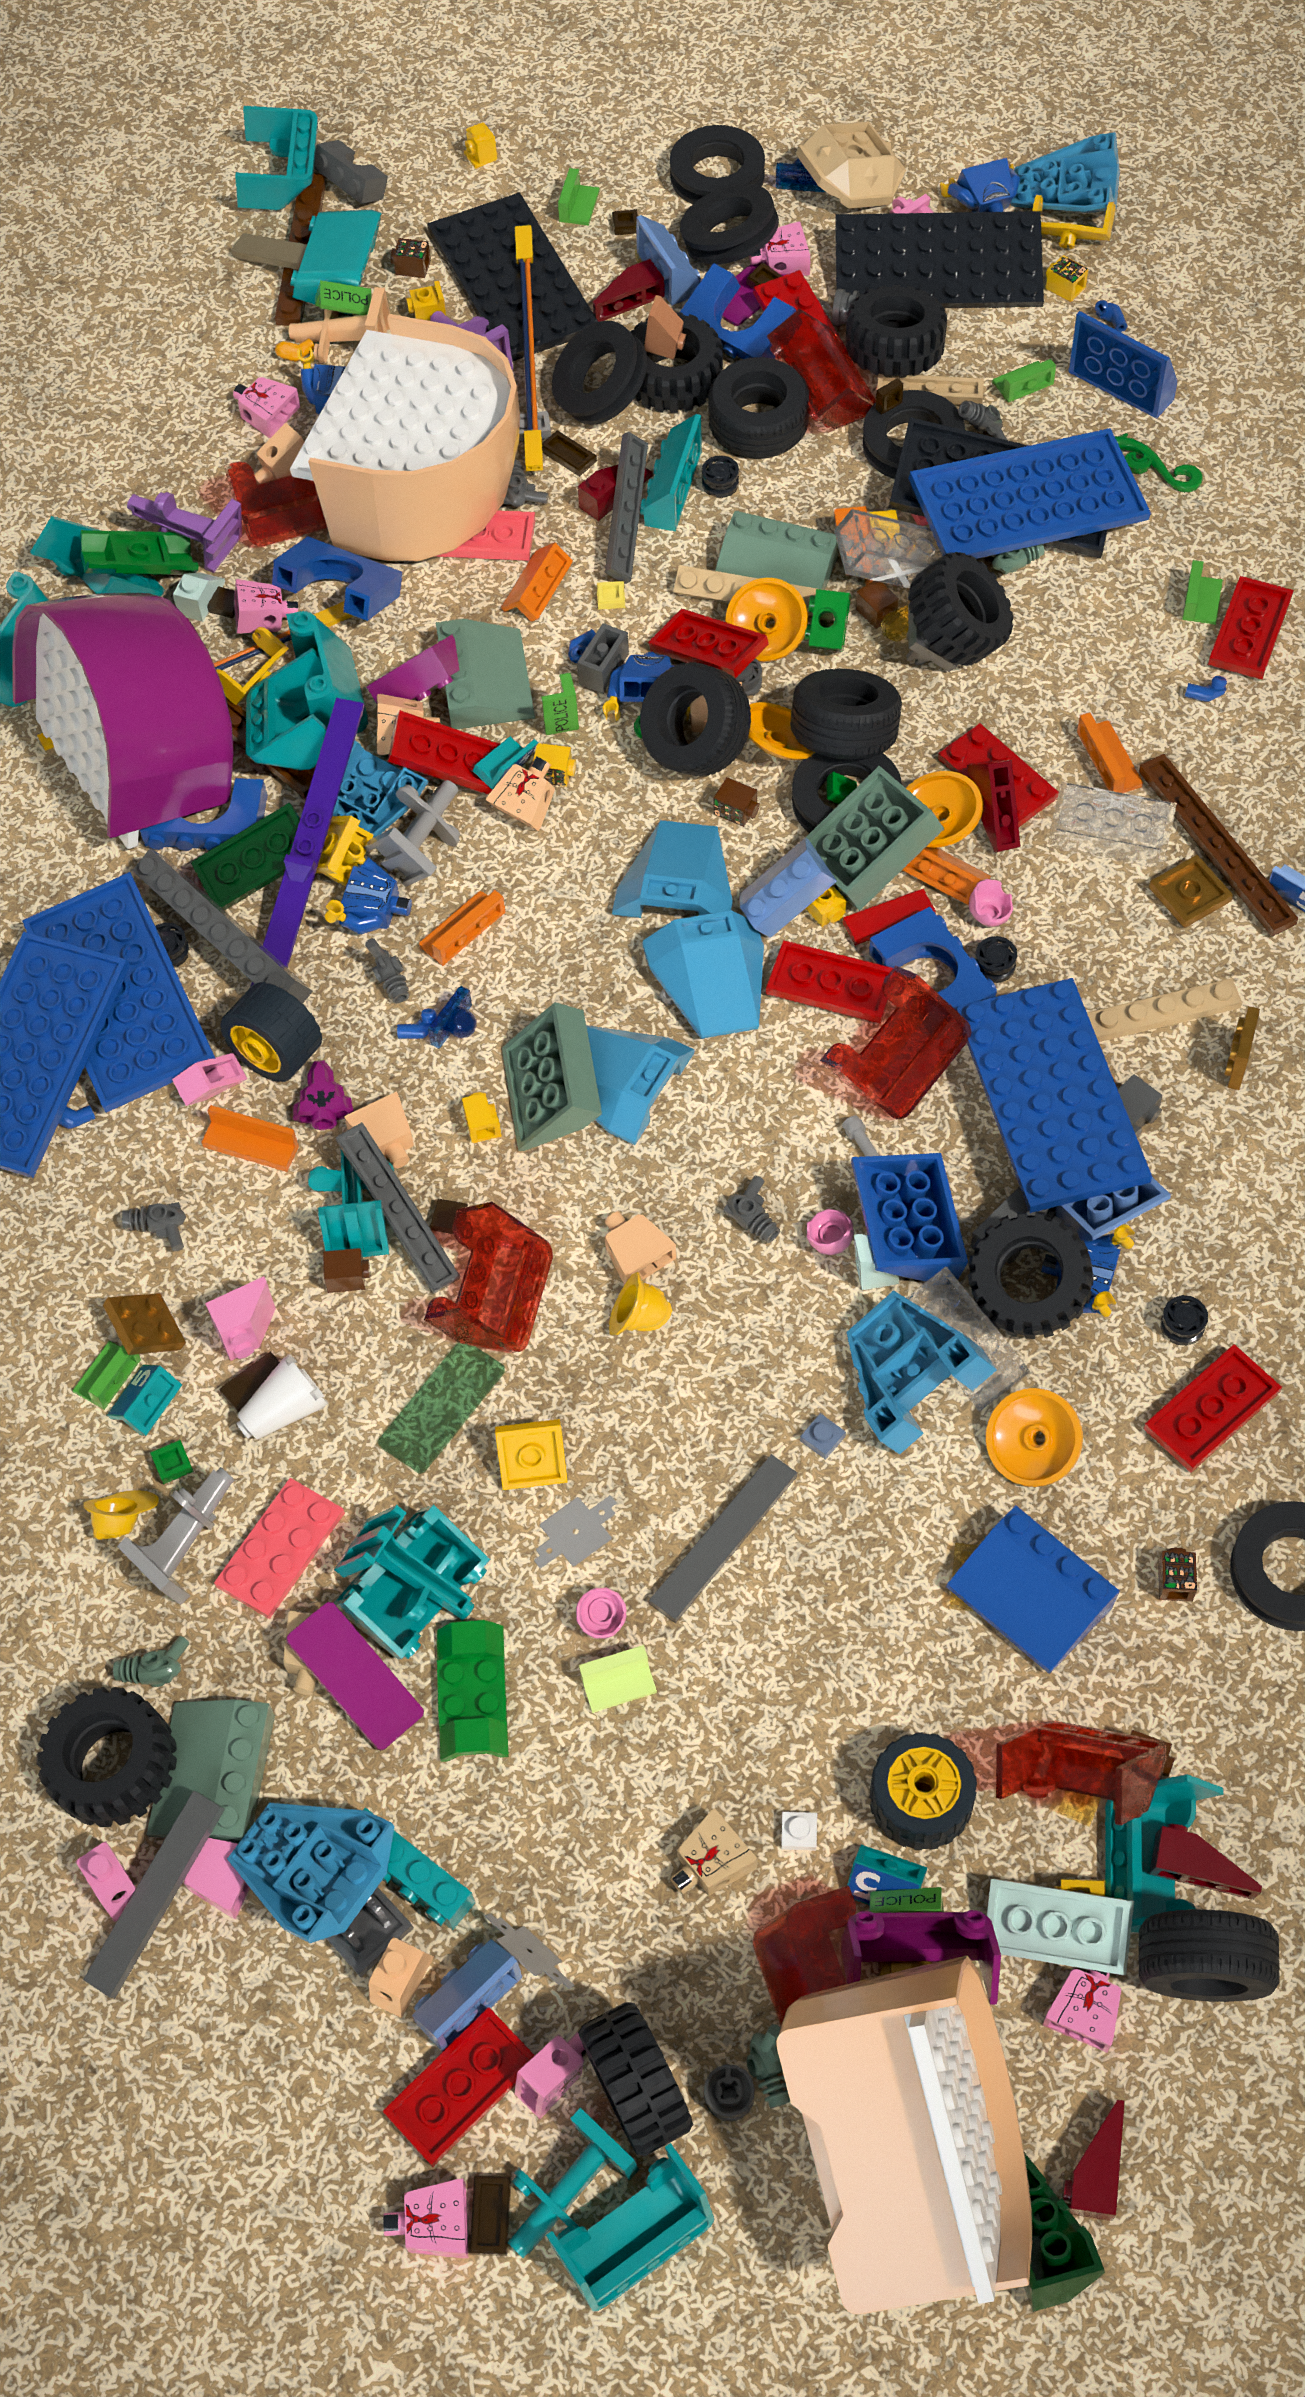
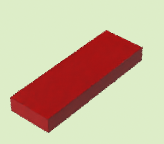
[843,888,936,946]

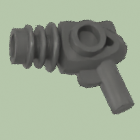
[958,401,1007,440]
[504,460,549,507]
[365,938,410,1004]
[724,1175,780,1243]
[122,1202,186,1251]

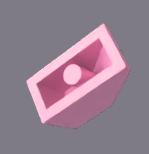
[172,1053,247,1106]

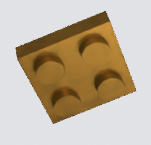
[1149,854,1233,928]
[1224,1006,1260,1090]
[103,1293,186,1355]

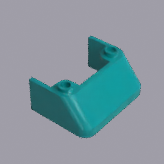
[235,105,318,210]
[30,516,165,597]
[246,648,327,770]
[1105,1774,1224,1933]
[546,2143,715,2312]

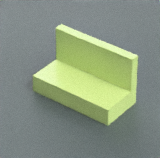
[579,1645,657,1713]

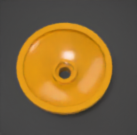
[725,578,808,662]
[748,702,815,760]
[906,771,983,848]
[986,1388,1083,1487]

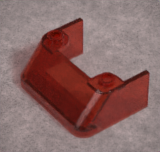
[996,1721,1166,1825]

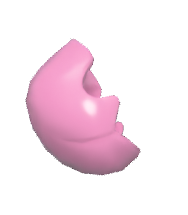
[969,879,1013,927]
[806,1209,854,1255]
[576,1587,627,1639]

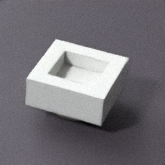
[781,1812,817,1851]

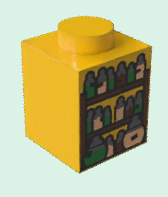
[1046,255,1088,302]
[533,743,576,787]

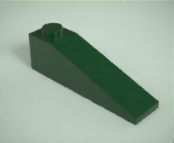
[1024,2152,1105,2312]

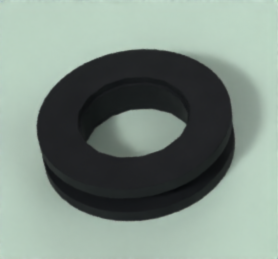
[670,125,765,204]
[680,184,779,265]
[552,321,647,425]
[863,390,965,479]
[792,753,902,833]
[1230,1501,1305,1631]

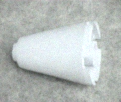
[236,1354,329,1440]

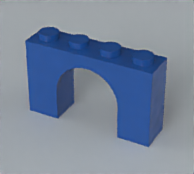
[680,263,801,359]
[272,536,402,621]
[140,778,268,851]
[869,907,997,1039]

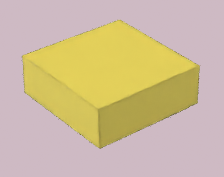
[597,581,625,610]

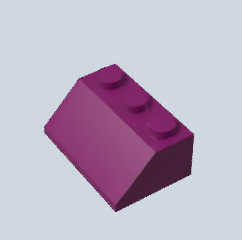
[366,635,459,704]

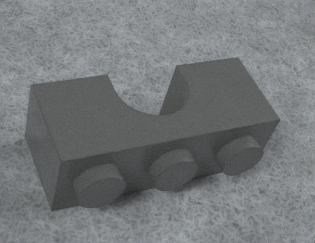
[314,140,388,204]

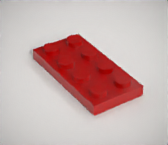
[753,270,846,371]
[1208,576,1294,680]
[648,608,769,679]
[388,710,500,795]
[938,723,1059,827]
[766,940,898,1024]
[1143,1344,1282,1473]
[382,2007,535,2167]

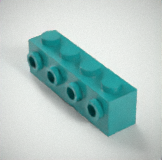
[363,1807,475,1930]

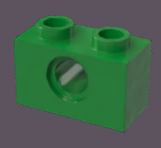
[805,589,851,652]

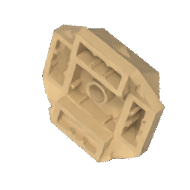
[796,121,906,209]

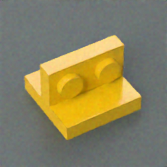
[316,816,374,886]
[495,1419,568,1490]

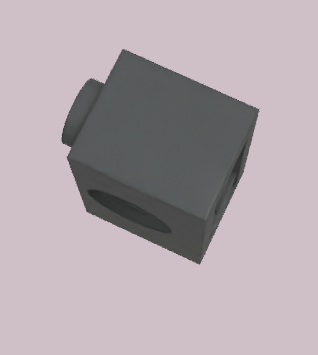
[577,623,629,694]

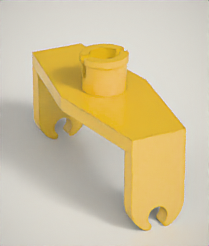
[1032,195,1115,249]
[216,627,289,705]

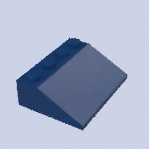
[1069,311,1178,419]
[851,1153,968,1282]
[946,1505,1120,1674]

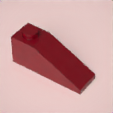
[593,259,665,322]
[578,464,654,521]
[967,760,1021,852]
[1149,1824,1262,1900]
[1062,2100,1125,2221]

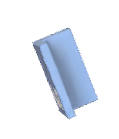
[1269,864,1305,912]

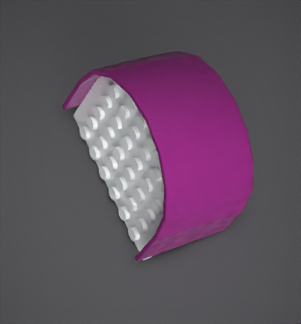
[13,592,234,849]

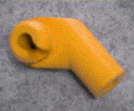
[275,338,315,362]

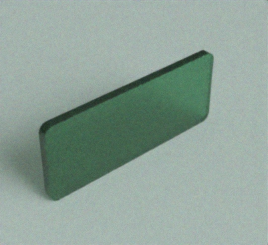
[378,1340,505,1474]

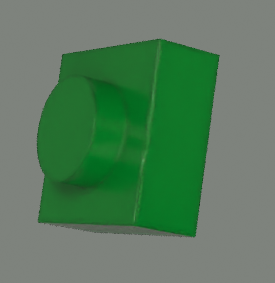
[827,771,857,804]
[150,1440,194,1485]

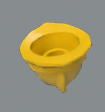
[609,1272,672,1336]

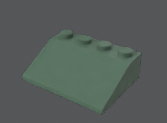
[715,511,839,590]
[436,619,535,729]
[806,766,944,911]
[502,1002,602,1151]
[146,1699,275,1844]

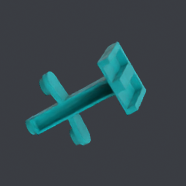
[308,1148,394,1257]
[334,1505,474,1622]
[507,2108,640,2258]

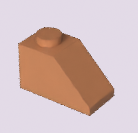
[644,295,686,359]

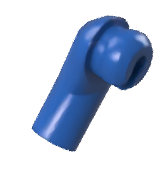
[1095,300,1128,332]
[568,629,596,663]
[1185,676,1227,702]
[397,1008,439,1039]
[59,1105,96,1129]

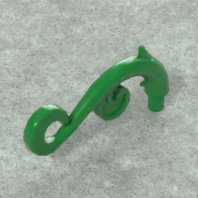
[1115,433,1203,493]

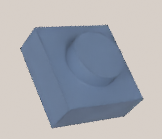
[800,1413,846,1460]

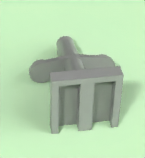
[364,780,460,887]
[117,1467,235,1605]

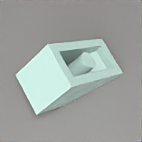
[173,572,225,622]
[854,1234,899,1290]

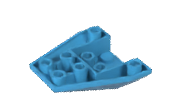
[1011,132,1120,213]
[333,740,429,838]
[612,820,733,918]
[642,910,764,1039]
[586,1025,695,1145]
[227,1803,394,1943]

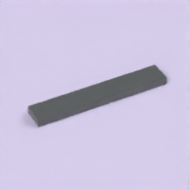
[605,431,648,584]
[336,1122,460,1294]
[649,1454,797,1624]
[83,1790,225,1999]

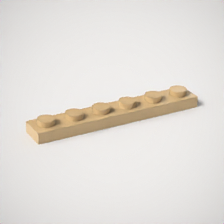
[673,565,835,622]
[1087,978,1242,1042]

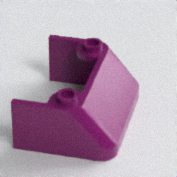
[841,1910,1001,2005]

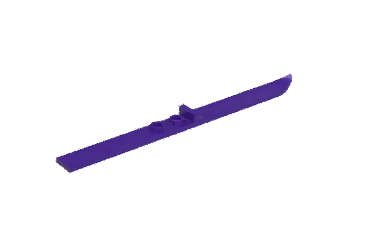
[251,697,365,986]

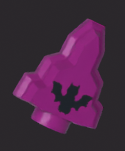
[293,1060,354,1130]

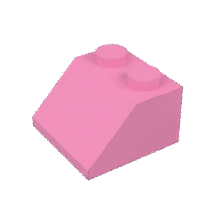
[205,1276,276,1361]

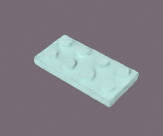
[987,1879,1134,1975]

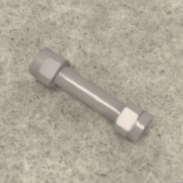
[842,1115,880,1156]

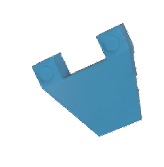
[846,1290,997,1454]

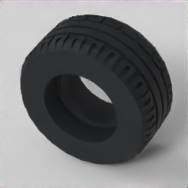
[708,357,809,459]
[640,662,751,777]
[790,668,902,760]
[1138,1909,1280,2002]

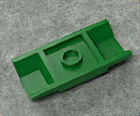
[80,530,199,575]
[437,1620,509,1762]

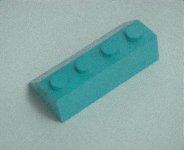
[640,414,702,532]

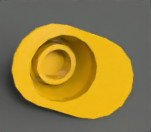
[83,1490,159,1540]

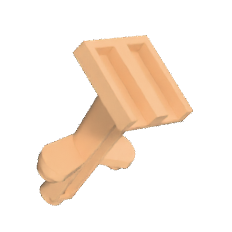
[289,287,390,363]

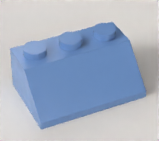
[636,215,701,306]
[740,837,837,938]
[1055,1177,1171,1242]
[412,1939,522,2052]

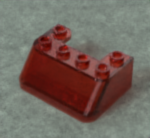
[767,308,876,429]
[223,461,327,546]
[819,966,971,1119]
[424,1201,553,1353]
[753,1885,856,2027]

